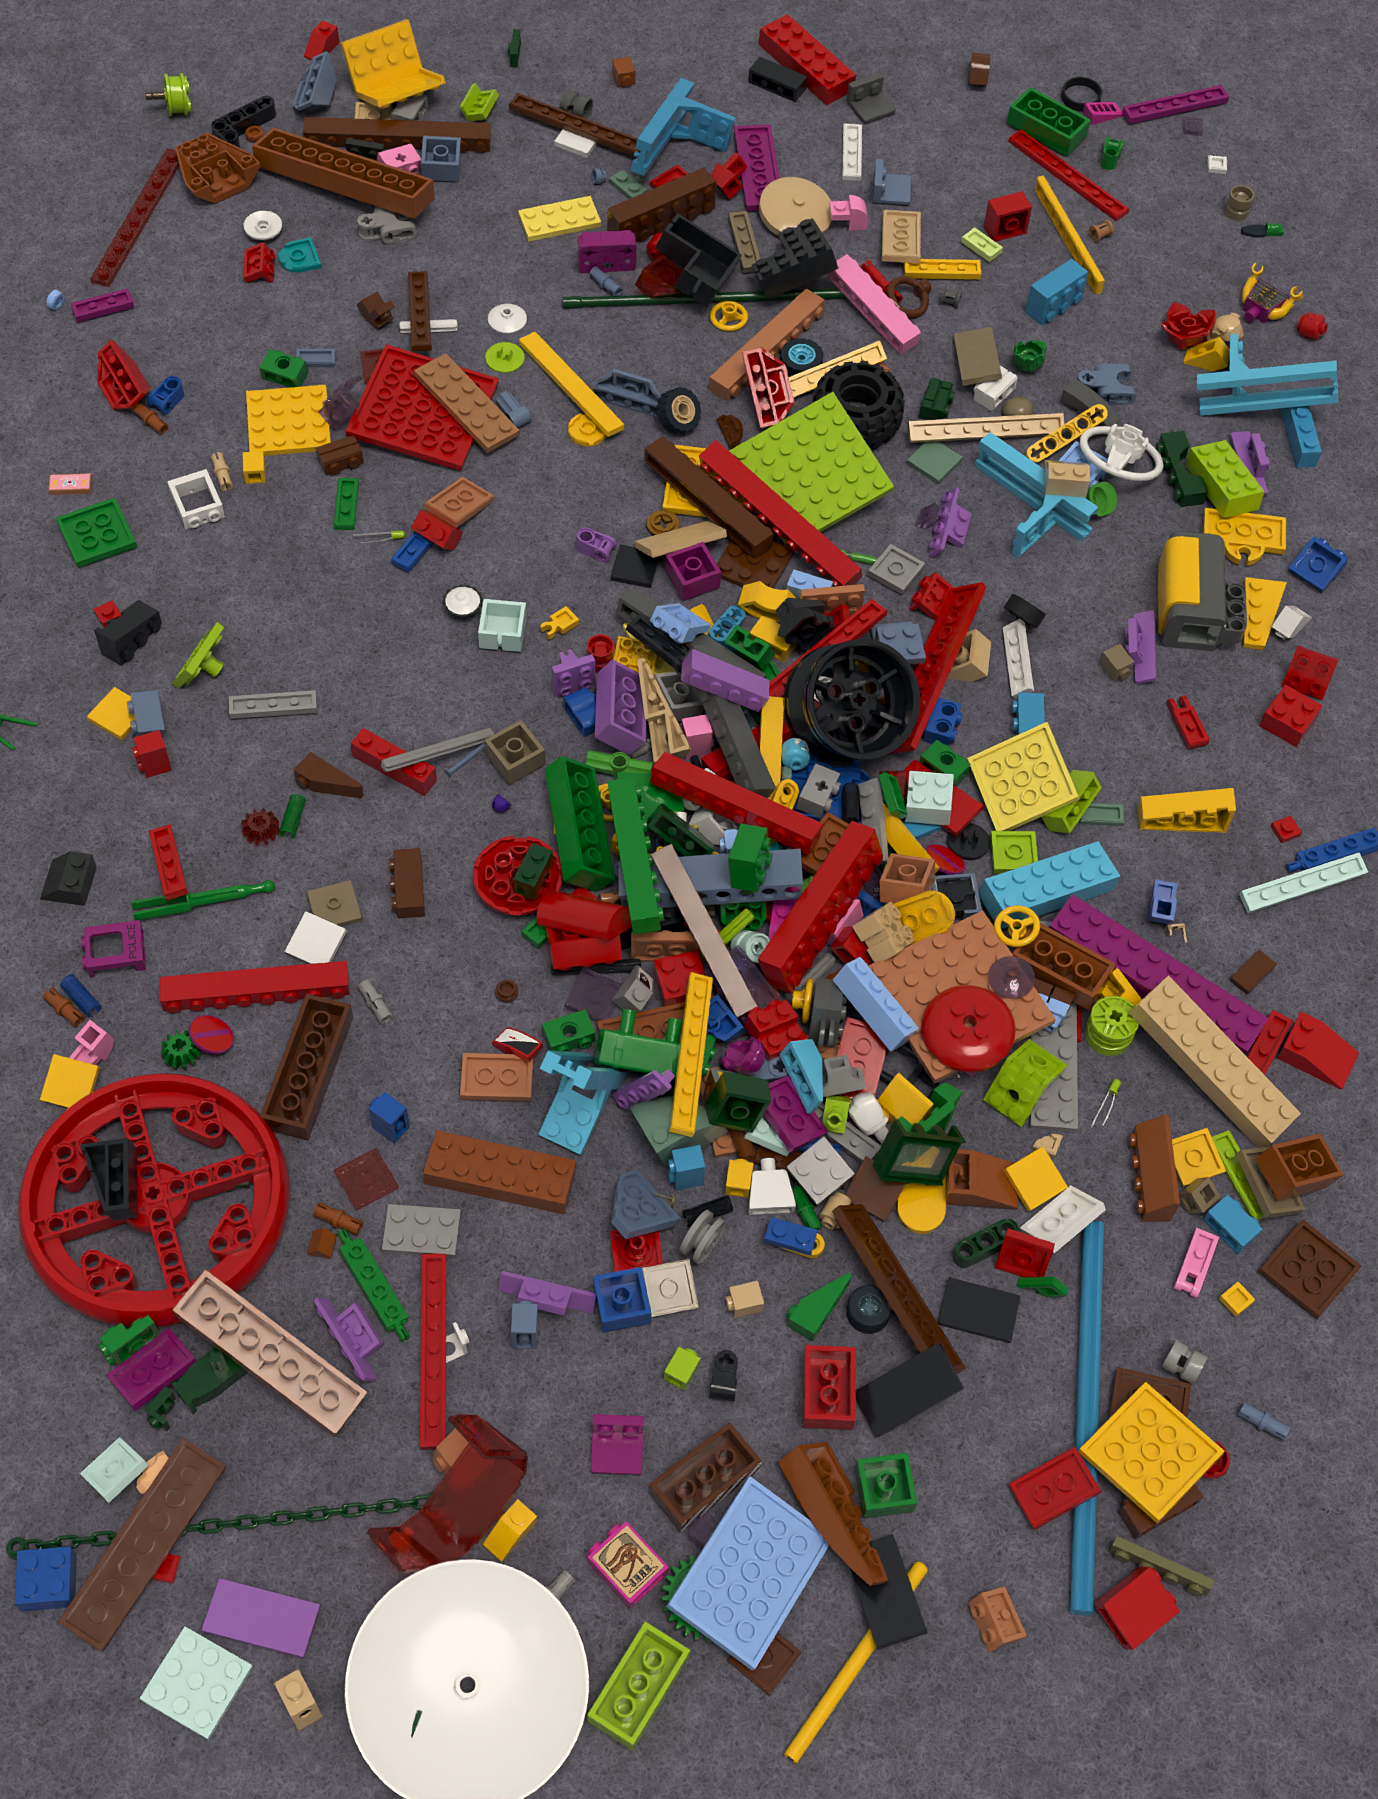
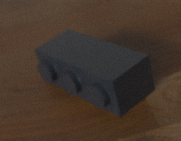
[748,57,807,103]

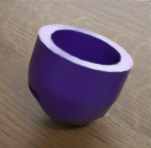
[492,794,512,813]

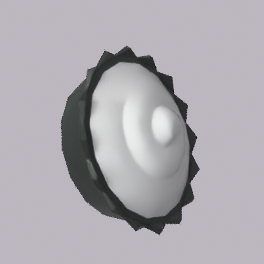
[442,584,483,619]

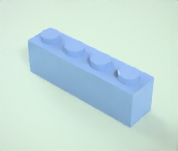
[833,957,919,1052]

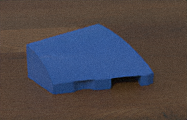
[681,994,746,1042]

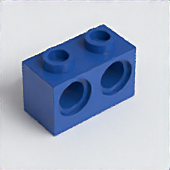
[923,697,963,746]

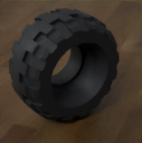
[813,361,905,450]

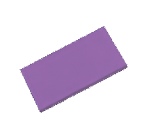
[202,1578,321,1659]

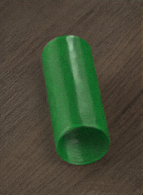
[279,794,306,839]

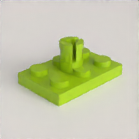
[172,622,224,688]

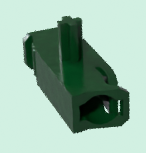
[170,1347,248,1414]

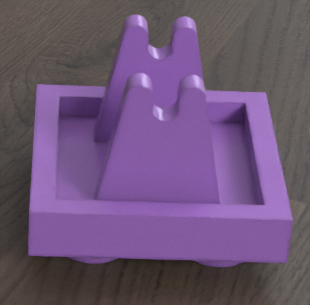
[552,649,595,697]

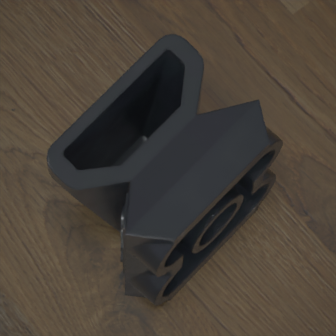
[776,598,833,649]

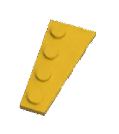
[1243,577,1287,650]

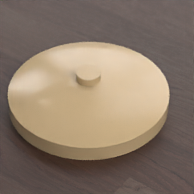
[759,177,832,236]

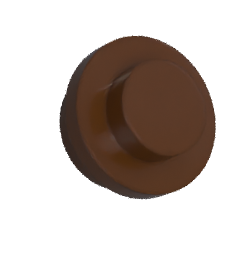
[495,979,518,1002]

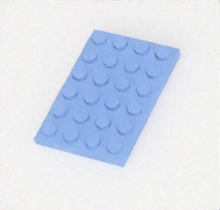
[666,1476,829,1671]

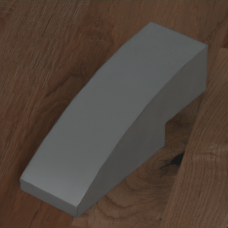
[1061,378,1121,427]

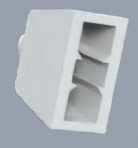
[748,1158,796,1215]

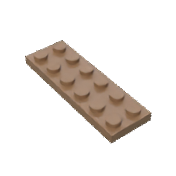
[414,353,520,453]

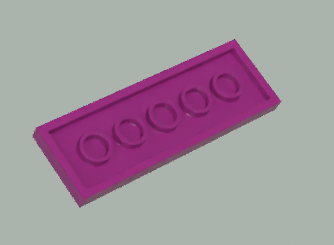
[734,124,780,211]

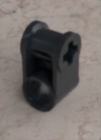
[710,1350,738,1401]

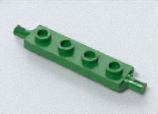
[337,1229,410,1342]

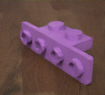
[1230,431,1270,496]
[928,487,971,558]
[1125,610,1157,684]
[612,1069,675,1111]
[498,1271,596,1316]
[314,1297,384,1382]

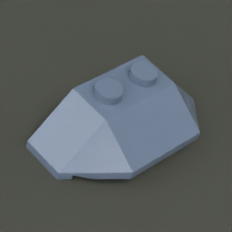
[292,51,337,111]
[591,369,661,418]

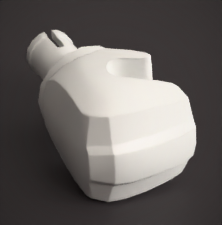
[848,1091,889,1145]

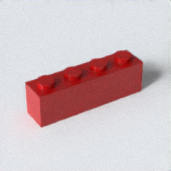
[350,728,437,796]

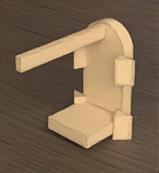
[1165,923,1187,943]

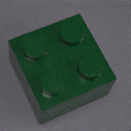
[705,1071,771,1133]

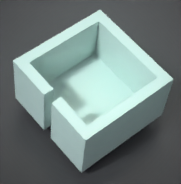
[478,599,527,652]
[905,771,954,825]

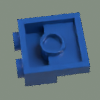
[1288,536,1348,593]

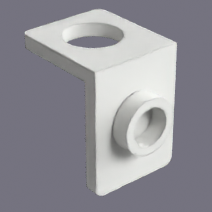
[446,1322,470,1363]

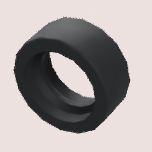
[1004,594,1046,628]

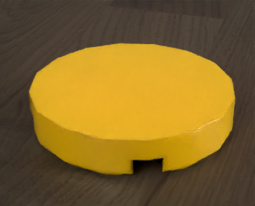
[568,413,606,446]

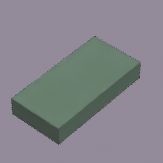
[1079,803,1124,826]

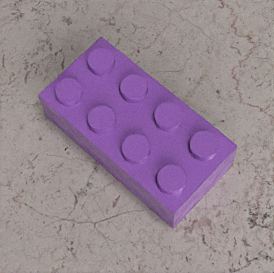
[595,659,646,755]

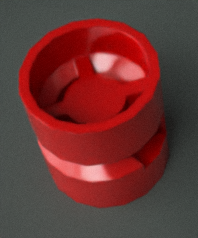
[587,634,615,673]

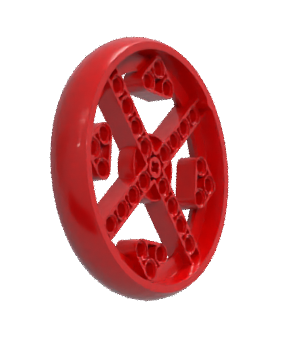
[18,1073,290,1327]

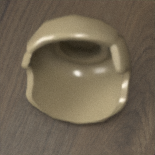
[1003,396,1034,416]

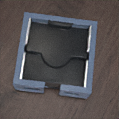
[932,873,982,920]

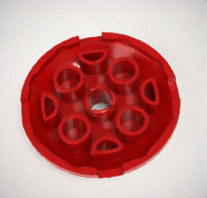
[473,835,563,916]
[921,985,1016,1072]

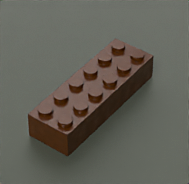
[607,167,716,243]
[260,994,353,1140]

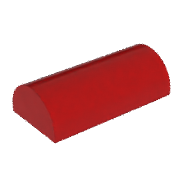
[537,891,632,941]

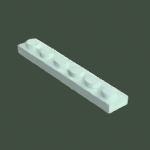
[1239,853,1368,914]

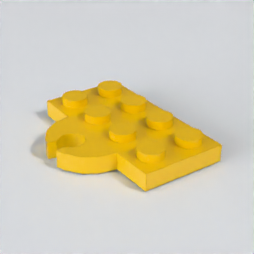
[1203,508,1286,566]

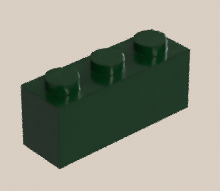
[647,803,715,856]

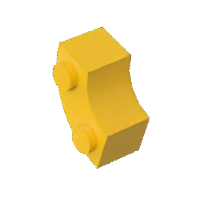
[738,581,796,623]

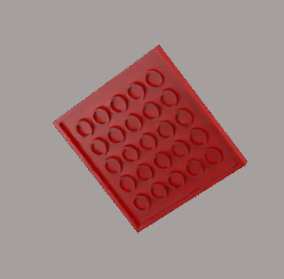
[346,344,499,471]

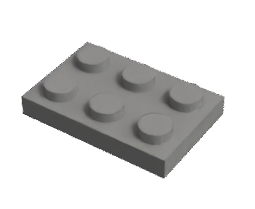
[382,1204,461,1258]

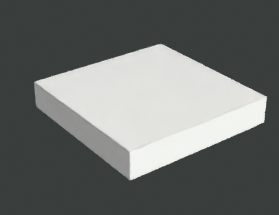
[554,130,598,158]
[285,911,347,964]

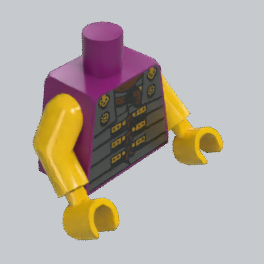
[1242,263,1303,323]

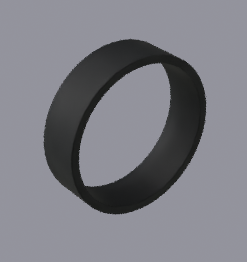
[1061,77,1102,112]

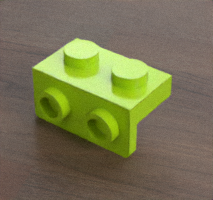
[460,83,499,121]

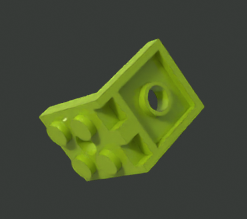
[983,1039,1068,1127]

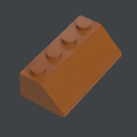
[1012,923,1116,1011]
[1128,1115,1180,1222]

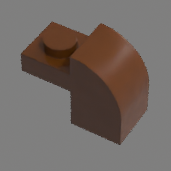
[969,52,990,85]
[357,291,395,328]

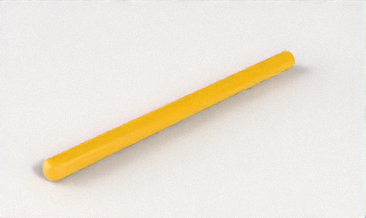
[784,1561,928,1764]

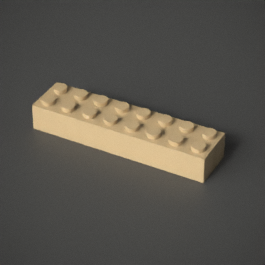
[1128,975,1301,1148]

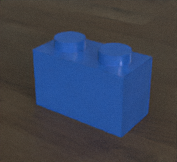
[369,1092,410,1144]

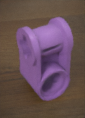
[576,528,617,563]

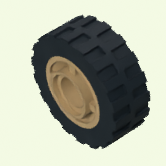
[656,387,701,434]

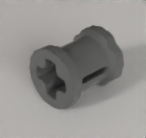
[939,286,962,308]

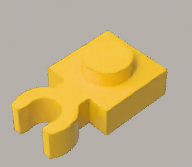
[540,606,579,640]

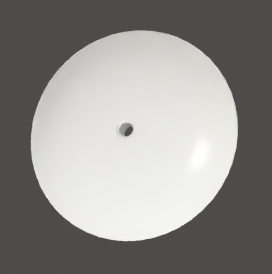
[345,1560,589,1799]

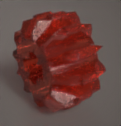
[241,808,280,847]

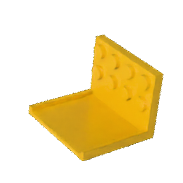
[340,19,445,109]

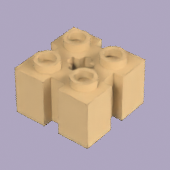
[852,902,915,963]

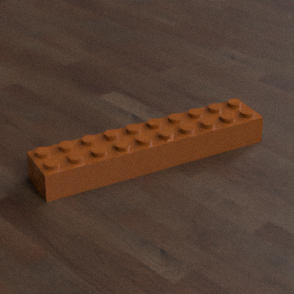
[252,127,435,219]

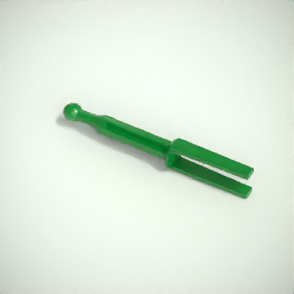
[131,880,275,921]

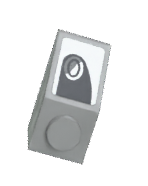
[612,965,654,1012]

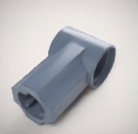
[496,391,531,428]

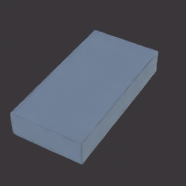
[296,349,336,367]

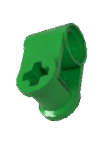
[1100,136,1124,170]

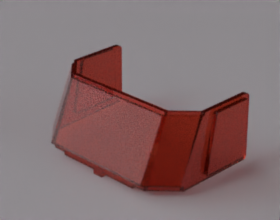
[367,1414,528,1573]

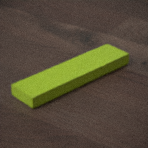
[1212,1130,1265,1221]

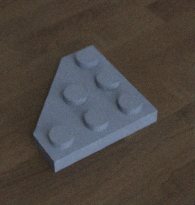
[611,1169,681,1239]

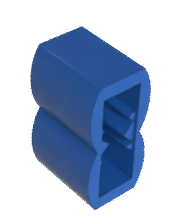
[563,687,596,737]

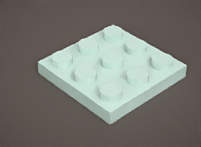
[139,1627,253,1740]

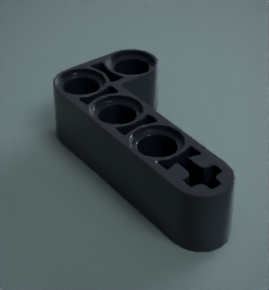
[211,96,276,148]

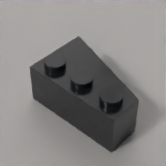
[94,600,162,666]
[80,1138,138,1221]

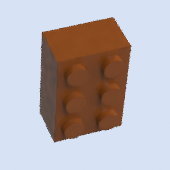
[1255,1134,1344,1201]

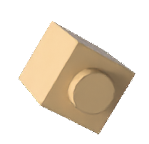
[725,1281,764,1318]

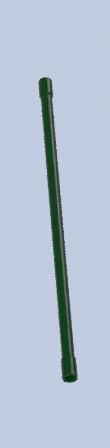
[563,289,847,308]

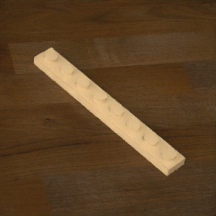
[907,413,1065,443]

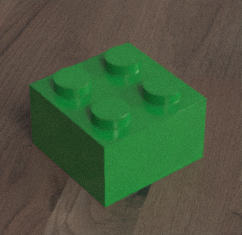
[728,824,773,892]
[855,1453,917,1518]

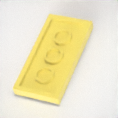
[518,196,601,241]

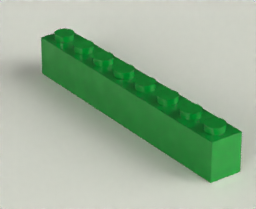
[607,777,664,935]

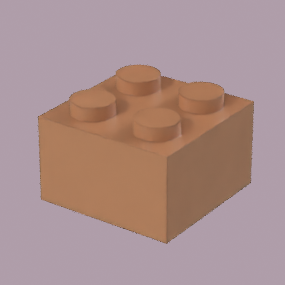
[880,853,935,903]

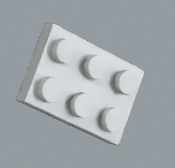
[1020,1185,1106,1253]

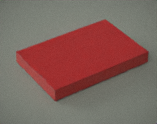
[1009,1447,1102,1530]

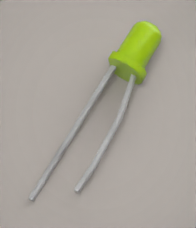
[353,530,405,543]
[1091,1079,1121,1128]

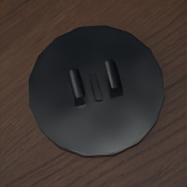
[947,823,990,860]

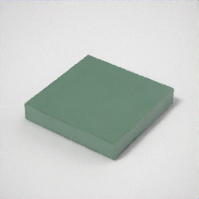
[906,441,963,485]

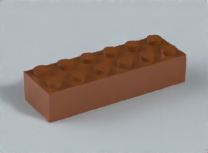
[423,1130,576,1215]

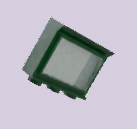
[872,1119,967,1186]

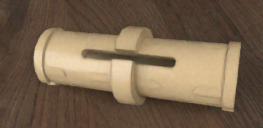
[211,452,233,491]

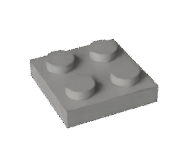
[868,544,925,595]

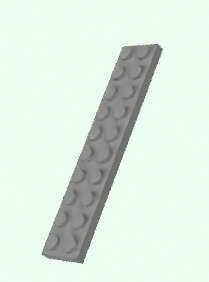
[1030,921,1078,1132]

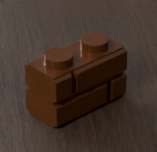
[316,435,364,475]

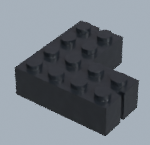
[655,213,742,307]
[752,218,839,300]

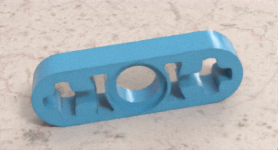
[707,606,746,646]

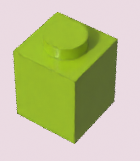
[664,1347,701,1391]

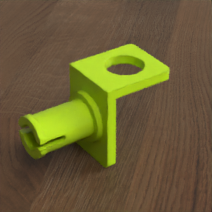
[822,1095,850,1133]

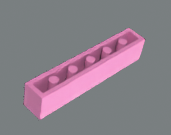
[828,254,921,355]

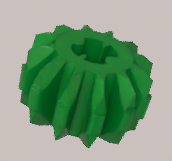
[160,1030,201,1070]

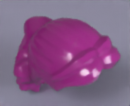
[721,1037,765,1075]

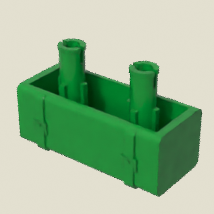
[593,1009,683,1080]

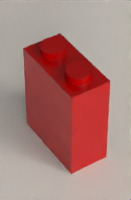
[1093,1566,1180,1650]

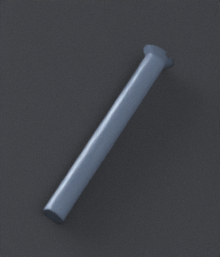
[445,743,485,777]

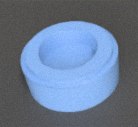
[46,290,65,311]

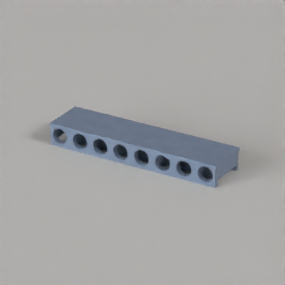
[619,849,803,908]

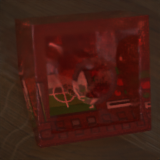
[635,254,683,297]

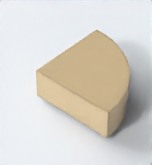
[1032,1134,1063,1158]

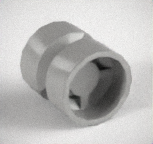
[1161,1339,1208,1385]

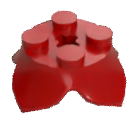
[1161,302,1216,349]

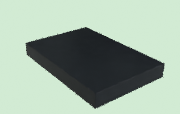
[938,1277,1020,1344]

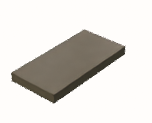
[954,327,1002,386]

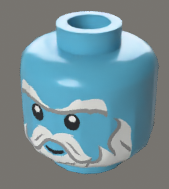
[781,738,810,771]

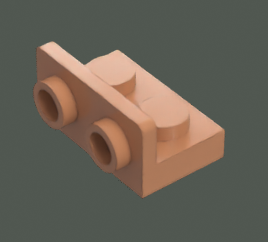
[968,1586,1027,1652]

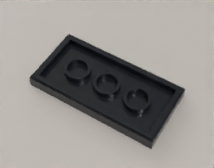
[856,1343,964,1437]
[850,1534,927,1650]

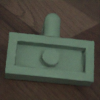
[609,170,648,199]

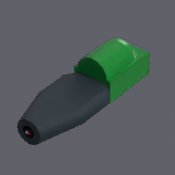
[1241,223,1284,237]

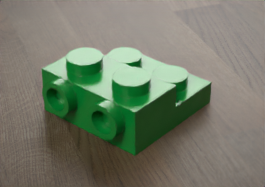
[98,1315,160,1366]

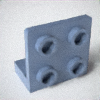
[873,159,911,205]

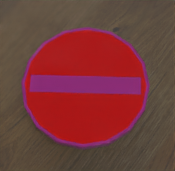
[925,844,965,875]
[188,1015,234,1054]

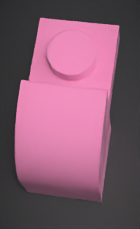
[829,195,868,230]
[69,1020,114,1065]

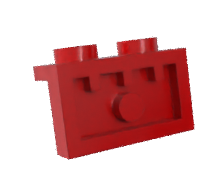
[243,242,275,283]
[909,572,954,620]

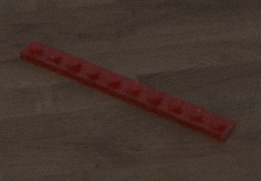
[90,148,180,287]

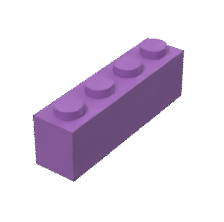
[681,649,769,712]

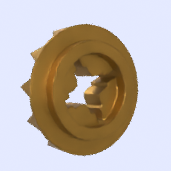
[647,510,680,535]

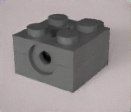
[809,978,847,1047]

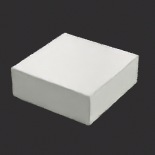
[1207,155,1227,174]

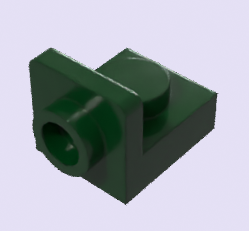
[145,1386,176,1431]

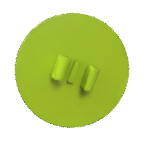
[485,342,525,373]

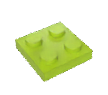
[990,831,1038,874]

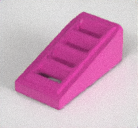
[1083,102,1123,125]

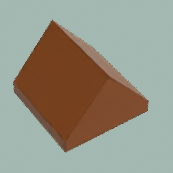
[307,1228,337,1259]

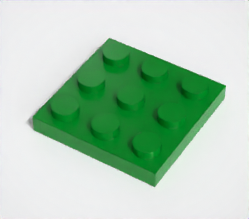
[56,497,137,568]

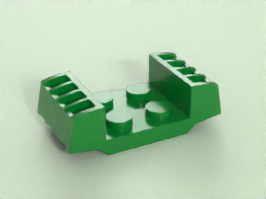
[895,1083,962,1165]

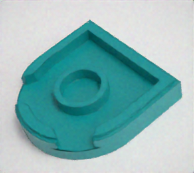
[278,237,322,273]

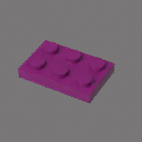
[764,1075,828,1153]
[107,1328,196,1411]

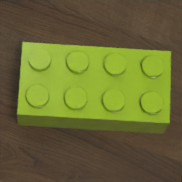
[1186,440,1265,518]
[587,1621,690,1751]

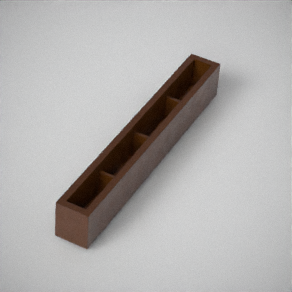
[644,436,773,559]

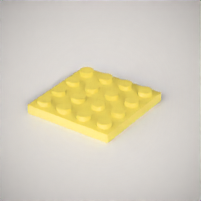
[967,722,1080,831]

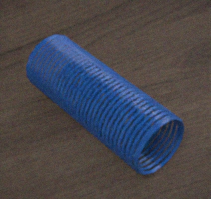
[60,974,102,1017]

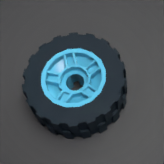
[780,338,824,377]

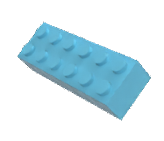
[979,841,1120,929]

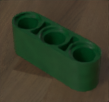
[953,1218,1019,1268]

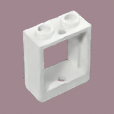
[167,469,225,529]

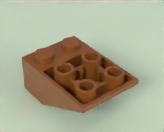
[946,1149,1018,1209]

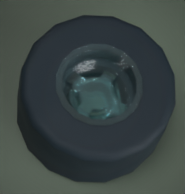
[846,1285,892,1334]

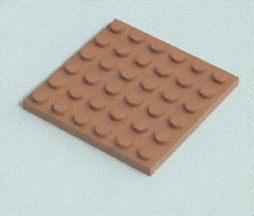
[869,910,1056,1084]

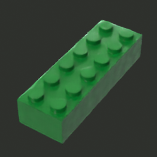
[545,756,615,892]

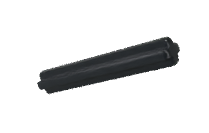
[551,958,641,975]

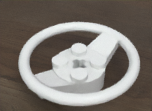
[1079,424,1163,481]

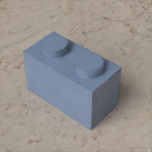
[127,690,165,738]
[511,1301,539,1349]

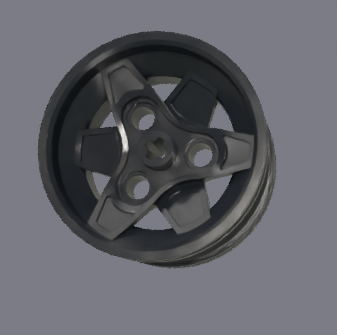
[783,639,920,761]

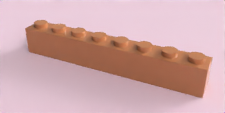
[709,288,825,401]

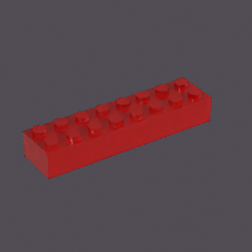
[758,821,883,994]

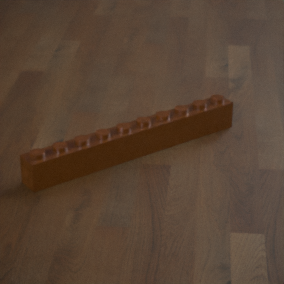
[303,117,491,153]

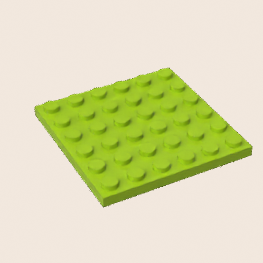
[729,392,895,547]

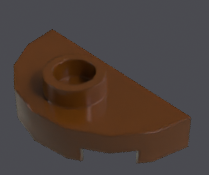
[717,415,743,449]

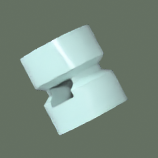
[731,930,770,963]

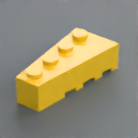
[1137,788,1236,833]

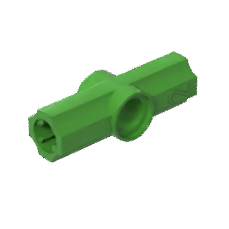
[586,750,653,778]

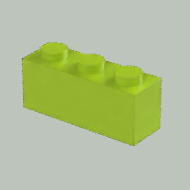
[1042,770,1102,834]

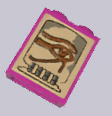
[588,1521,669,1609]

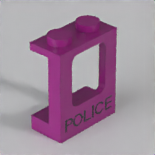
[81,920,146,978]

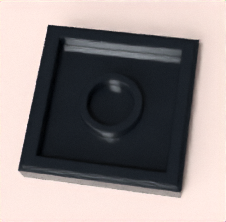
[611,544,660,588]

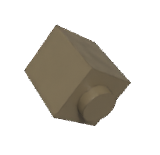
[1099,644,1134,682]

